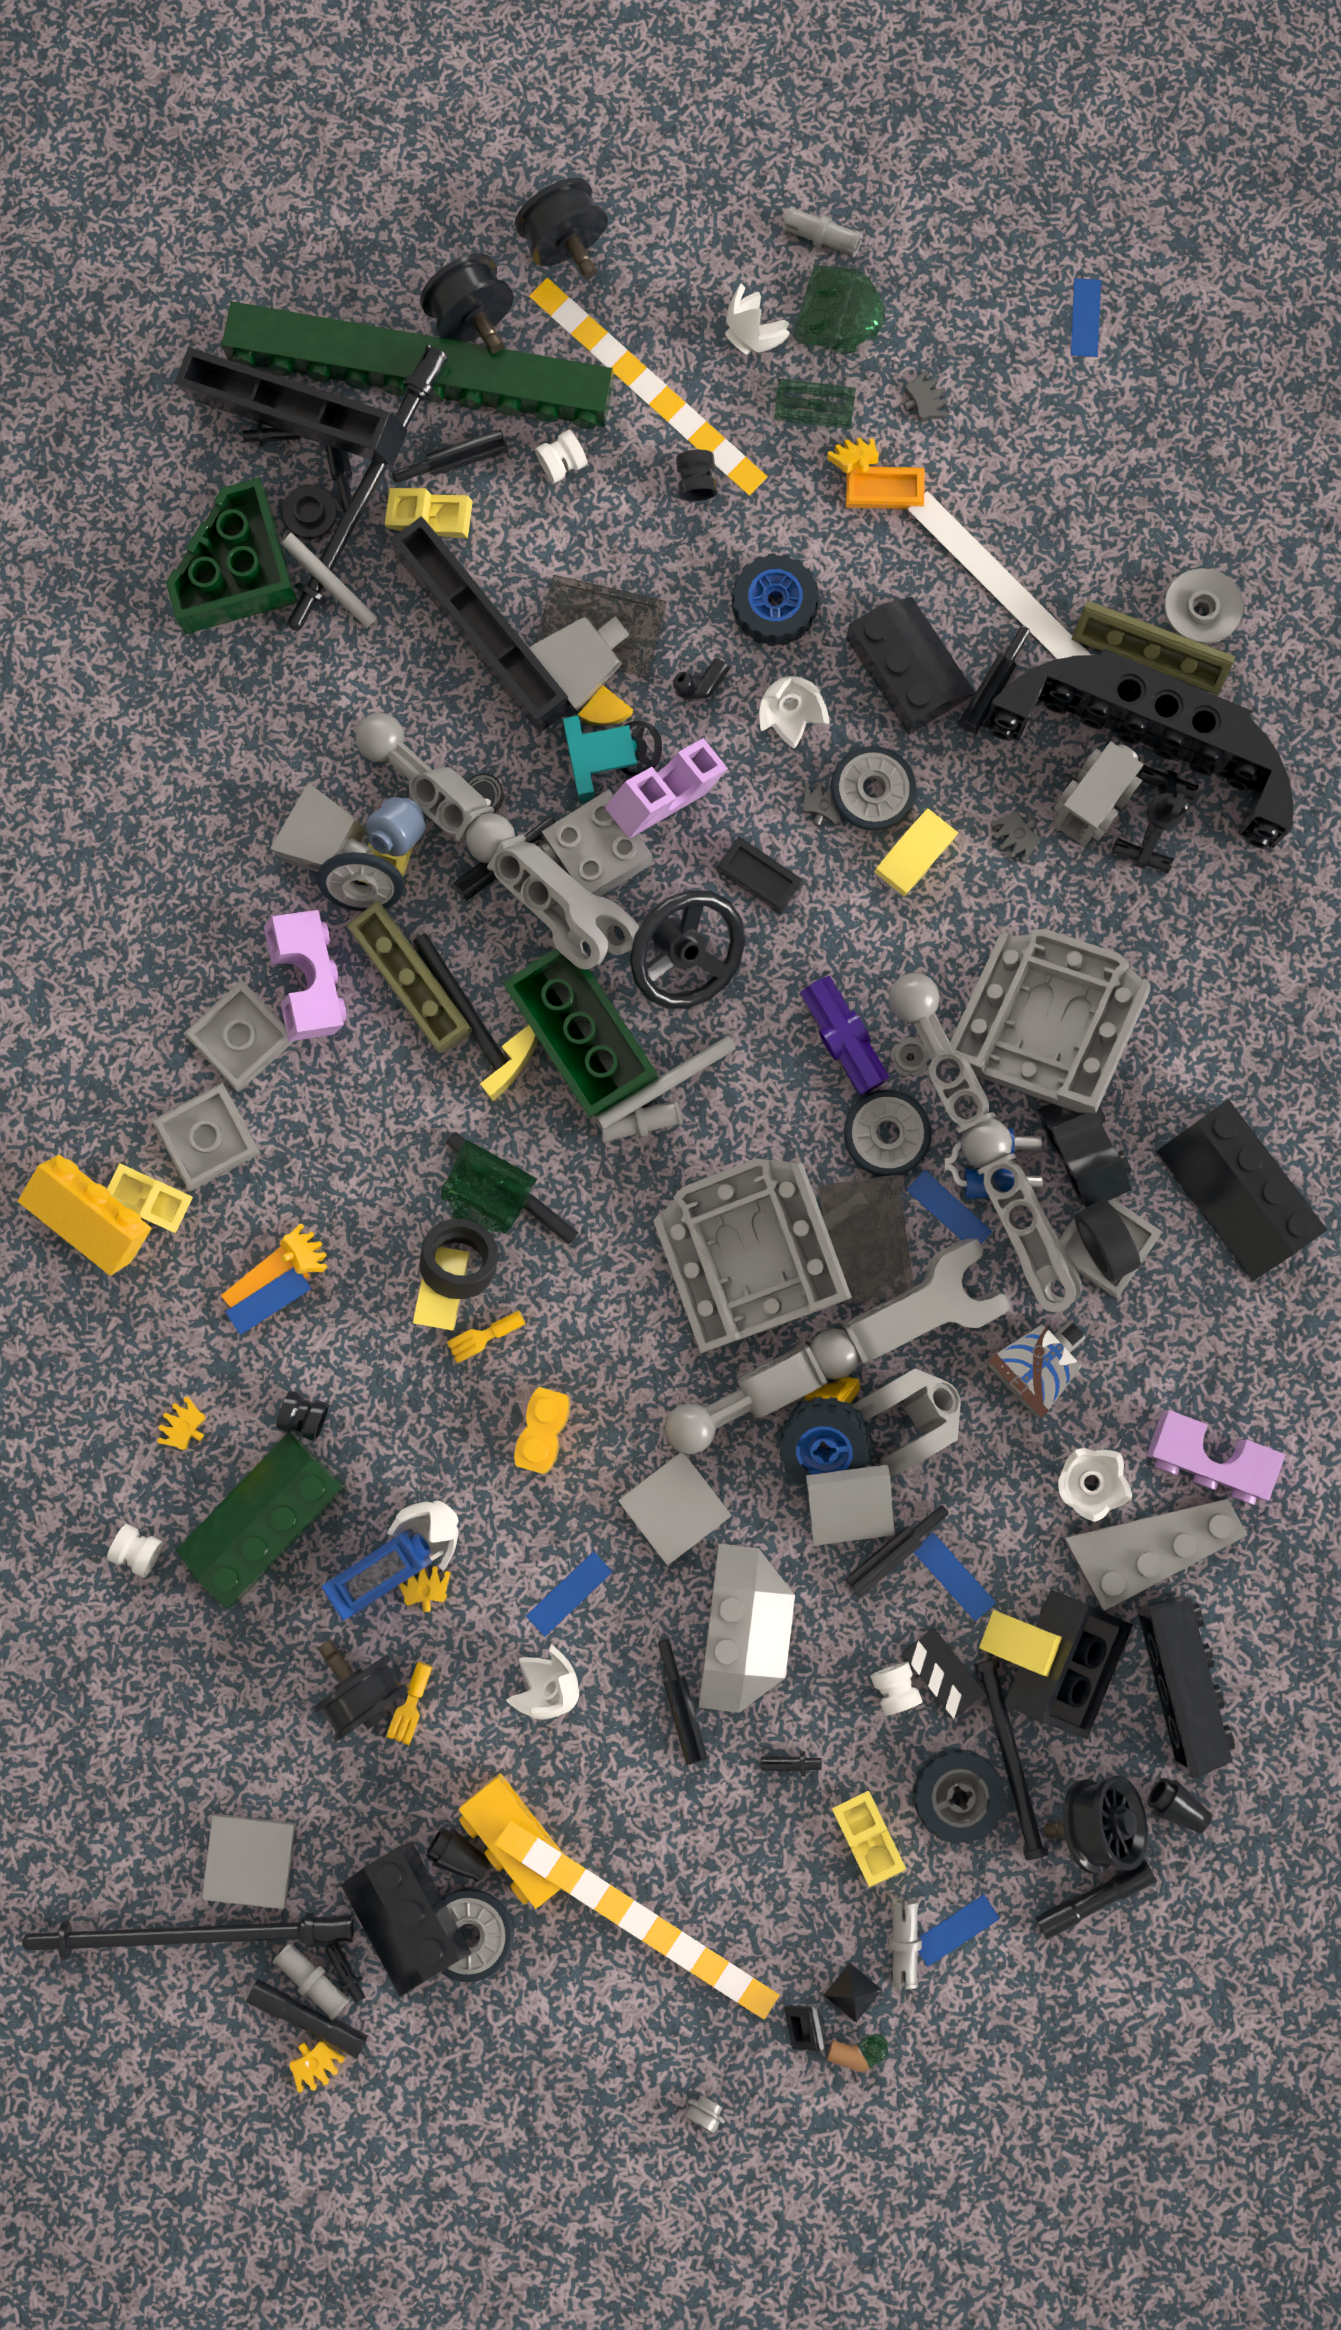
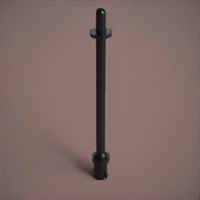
[288,345,449,631]
[22,1913,354,1960]

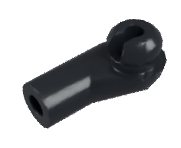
[673,658,730,700]

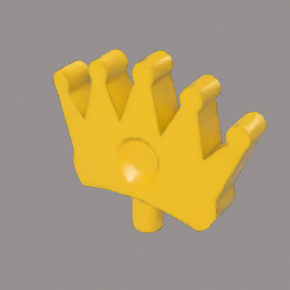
[827,438,879,473]
[280,1224,327,1274]
[157,1397,206,1450]
[399,1566,451,1612]
[289,2040,345,2093]

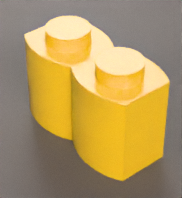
[514,1387,570,1474]

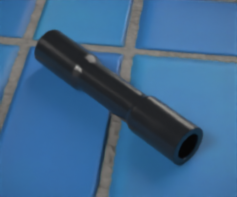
[1035,1859,1157,1940]
[246,1979,369,2059]

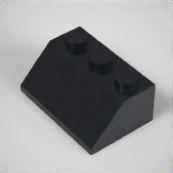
[846,597,975,735]
[1004,1589,1133,1739]
[341,1842,472,1997]

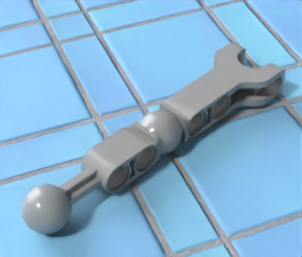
[355,713,639,969]
[888,972,1082,1312]
[664,1238,1011,1455]

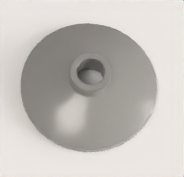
[1164,568,1244,644]

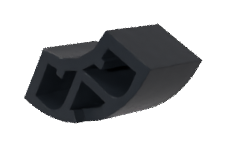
[1037,1103,1131,1208]

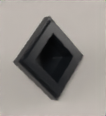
[824,1962,882,2023]
[784,2005,825,2051]

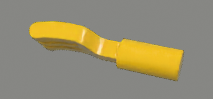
[446,1310,526,1364]
[386,1661,433,1745]

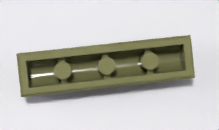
[1071,600,1235,695]
[346,901,472,1053]

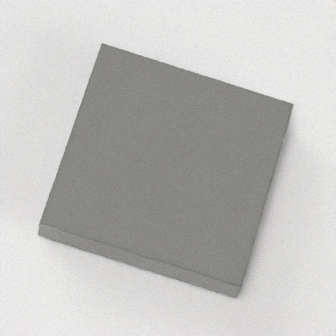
[183,980,294,1092]
[152,1083,261,1191]
[1059,1199,1162,1299]
[618,1453,732,1566]
[806,1465,894,1546]
[202,1814,296,1909]

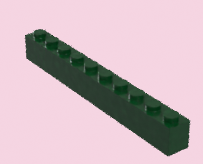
[222,301,614,429]

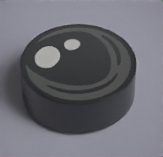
[467,773,504,813]

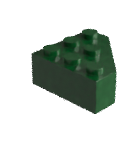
[166,477,298,635]

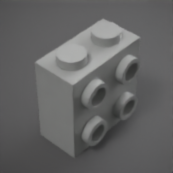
[1053,741,1144,847]
[540,789,653,897]

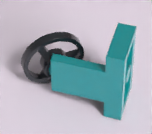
[563,716,662,804]

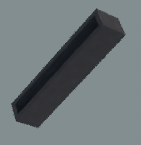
[174,347,408,467]
[390,516,570,734]

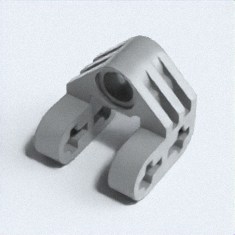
[852,1368,961,1478]

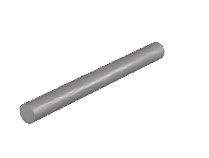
[594,1036,736,1130]

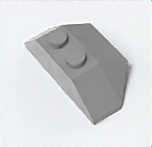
[698,1543,795,1713]

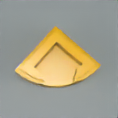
[578,685,633,726]
[804,1377,860,1404]

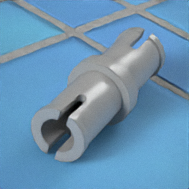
[782,206,863,257]
[602,1099,683,1143]
[888,1898,922,1989]
[272,1942,351,2021]

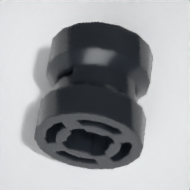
[676,449,717,502]
[276,1390,329,1442]

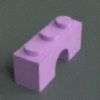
[604,738,728,839]
[264,910,346,1041]
[1146,1410,1286,1505]

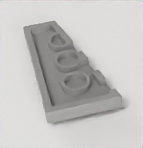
[1063,1499,1247,1611]

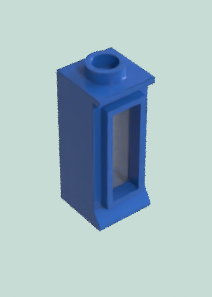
[321,1528,433,1621]

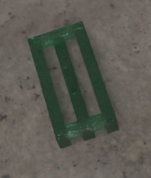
[774,378,856,429]

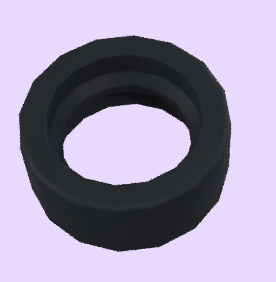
[1074,1199,1141,1282]
[420,1219,498,1299]

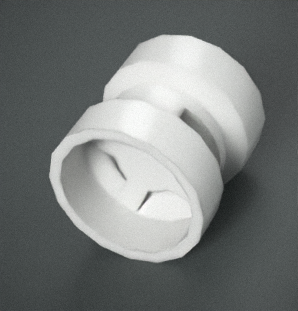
[535,429,588,484]
[107,1524,163,1578]
[870,1662,923,1716]

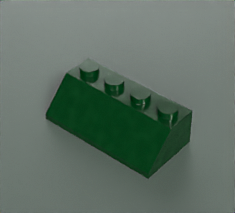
[502,948,659,1118]
[176,1432,347,1609]

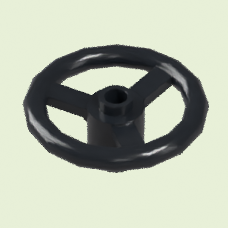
[629,890,746,1009]

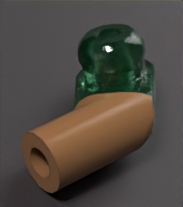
[826,2034,888,2072]

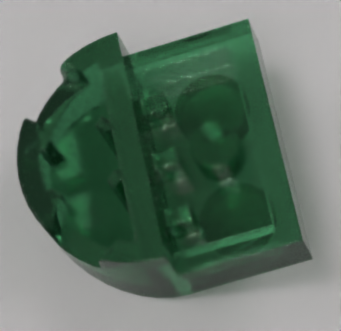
[793,265,885,354]
[441,1140,537,1234]

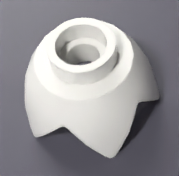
[725,284,790,355]
[759,676,829,748]
[1058,1448,1132,1522]
[387,1501,459,1571]
[506,1644,579,1720]

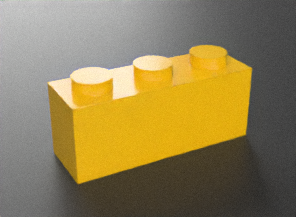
[17,1154,152,1276]
[458,1773,563,1909]

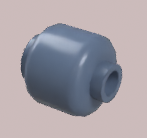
[366,797,426,857]

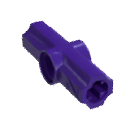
[799,976,890,1096]

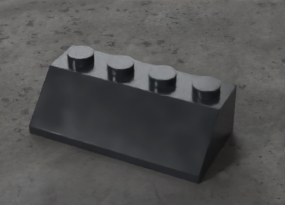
[1156,1099,1327,1281]
[1136,1595,1235,1778]

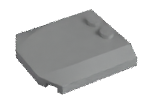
[947,929,1150,1113]
[653,1159,852,1353]

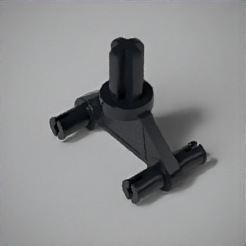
[1112,764,1199,874]

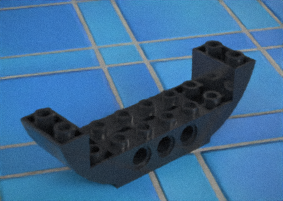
[983,649,1293,849]

